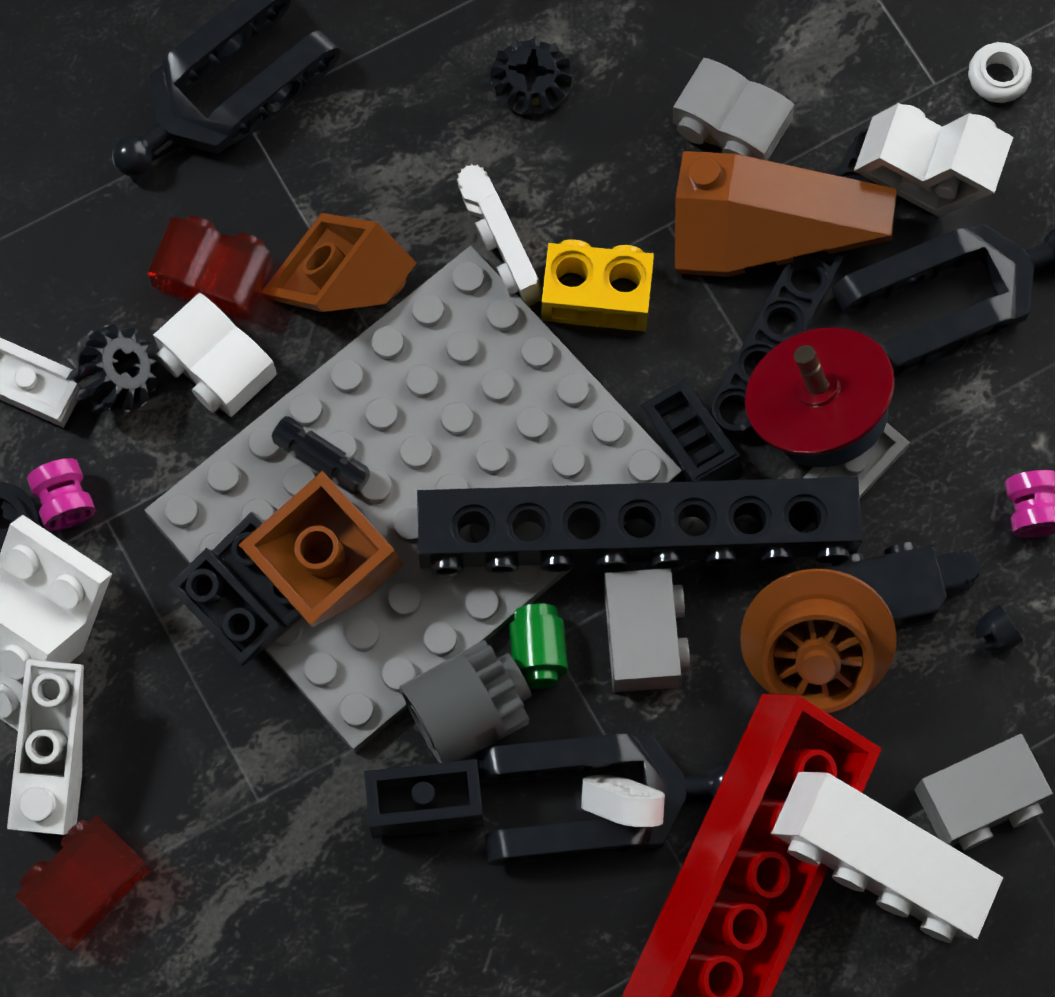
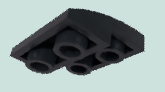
[168,511,303,665]

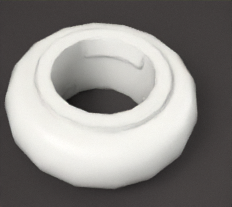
[968,42,1032,103]

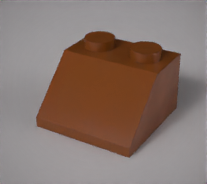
[239,471,404,627]

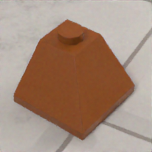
[261,213,416,312]

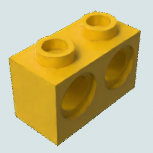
[541,240,654,332]

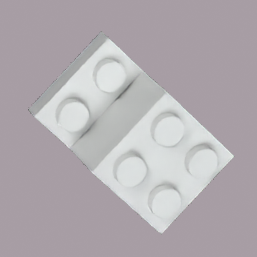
[0,515,112,731]

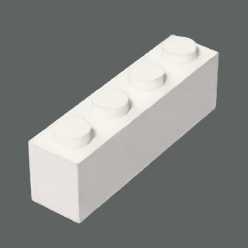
[771,772,1003,943]

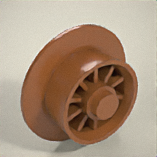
[740,569,897,713]

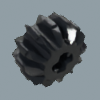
[66,324,160,417]

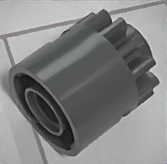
[399,640,532,763]

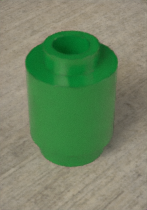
[509,604,568,689]

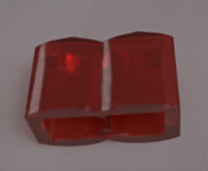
[148,216,272,320]

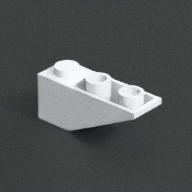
[7,659,84,835]

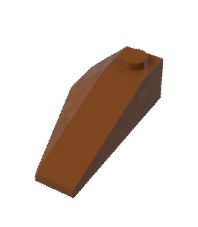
[675,151,898,277]

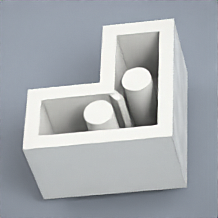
[854,103,1013,217]

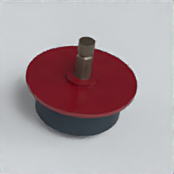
[745,328,895,467]

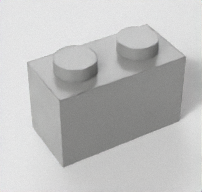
[604,568,690,693]
[914,733,1053,851]

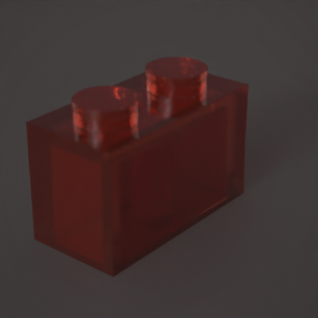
[14,815,151,951]

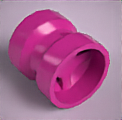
[27,458,96,531]
[1005,470,1055,538]

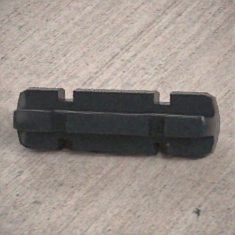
[271,416,370,495]

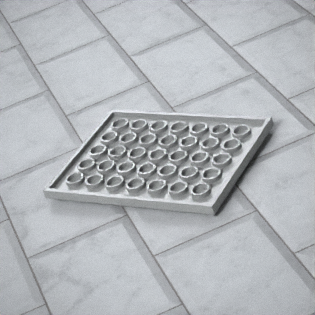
[145,245,682,753]

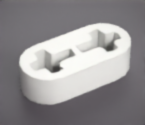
[581,775,665,827]

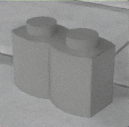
[673,58,795,161]

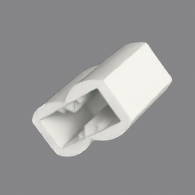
[153,292,277,417]

